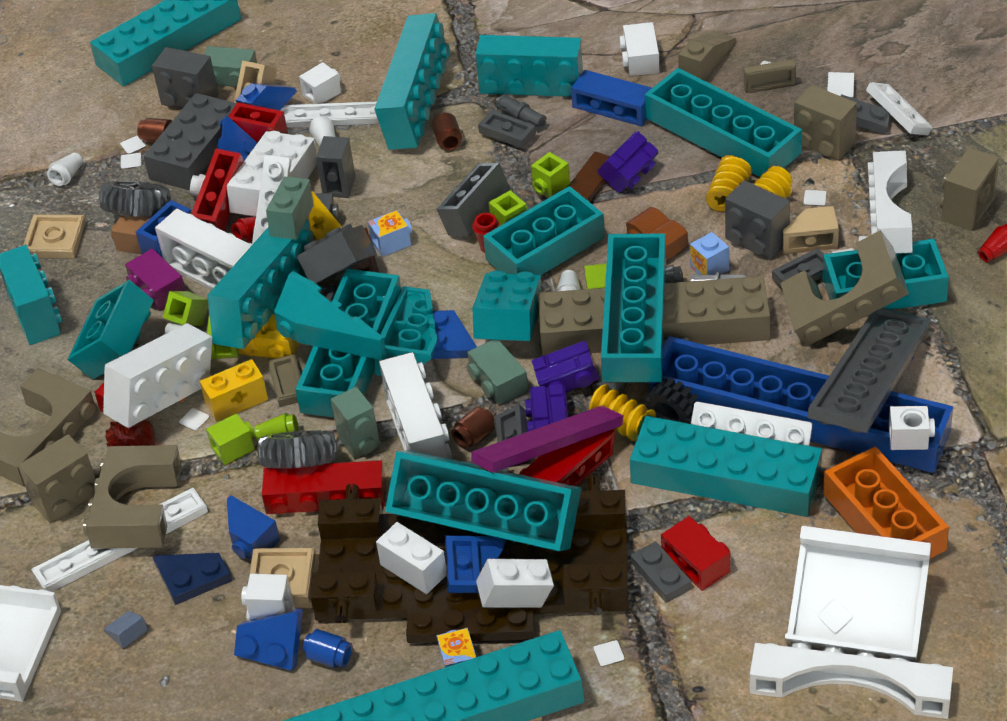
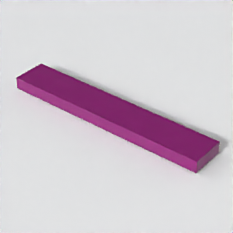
[471,405,624,473]

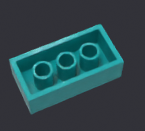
[476,35,583,97]
[483,186,605,275]
[823,239,949,310]

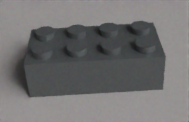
[143,93,237,190]

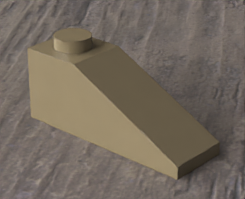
[678,31,736,81]

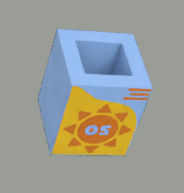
[368,210,412,257]
[690,232,729,275]
[437,628,476,668]

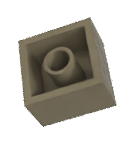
[794,85,857,161]
[940,147,999,231]
[18,434,95,523]

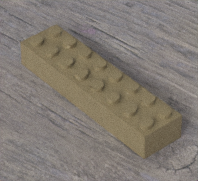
[538,276,770,356]

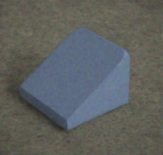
[104,611,148,649]

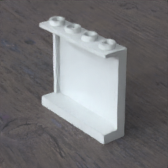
[785,526,931,663]
[0,585,61,702]

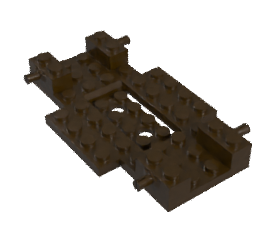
[310,475,629,643]

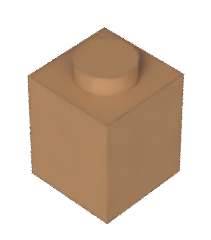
[111,215,150,254]

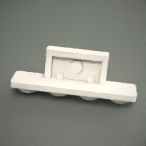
[252,155,292,244]
[691,402,813,446]

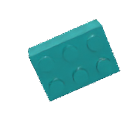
[0,245,63,345]
[472,271,541,341]
[67,280,154,380]

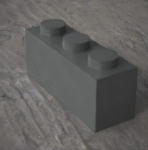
[437,163,510,237]

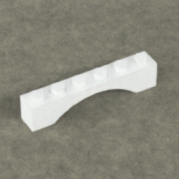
[868,150,912,253]
[750,643,953,719]

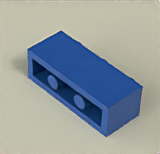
[571,70,652,127]

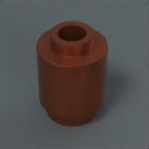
[431,113,462,151]
[137,118,172,144]
[451,407,495,448]

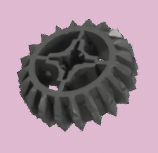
[99,181,171,217]
[257,430,338,469]

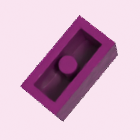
[125,249,186,311]

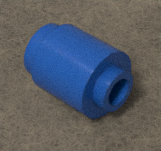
[303,629,353,668]

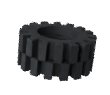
[644,378,700,424]

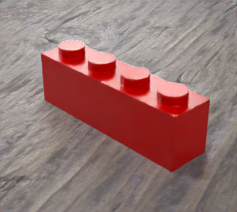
[519,429,615,487]
[262,460,386,514]

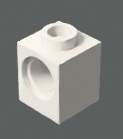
[889,406,935,450]

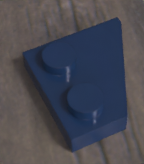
[153,553,232,605]

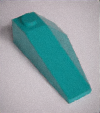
[274,271,387,360]
[375,286,437,376]

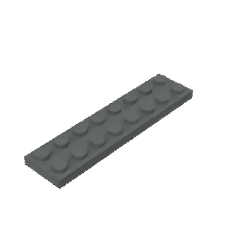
[807,308,931,433]

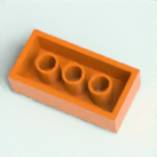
[824,446,949,559]

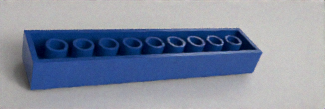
[649,336,953,473]

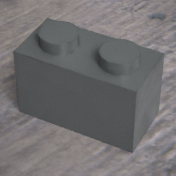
[316,136,356,198]

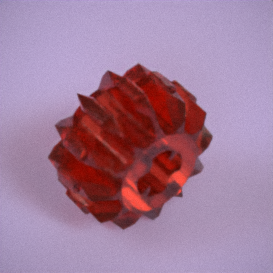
[105,419,156,448]

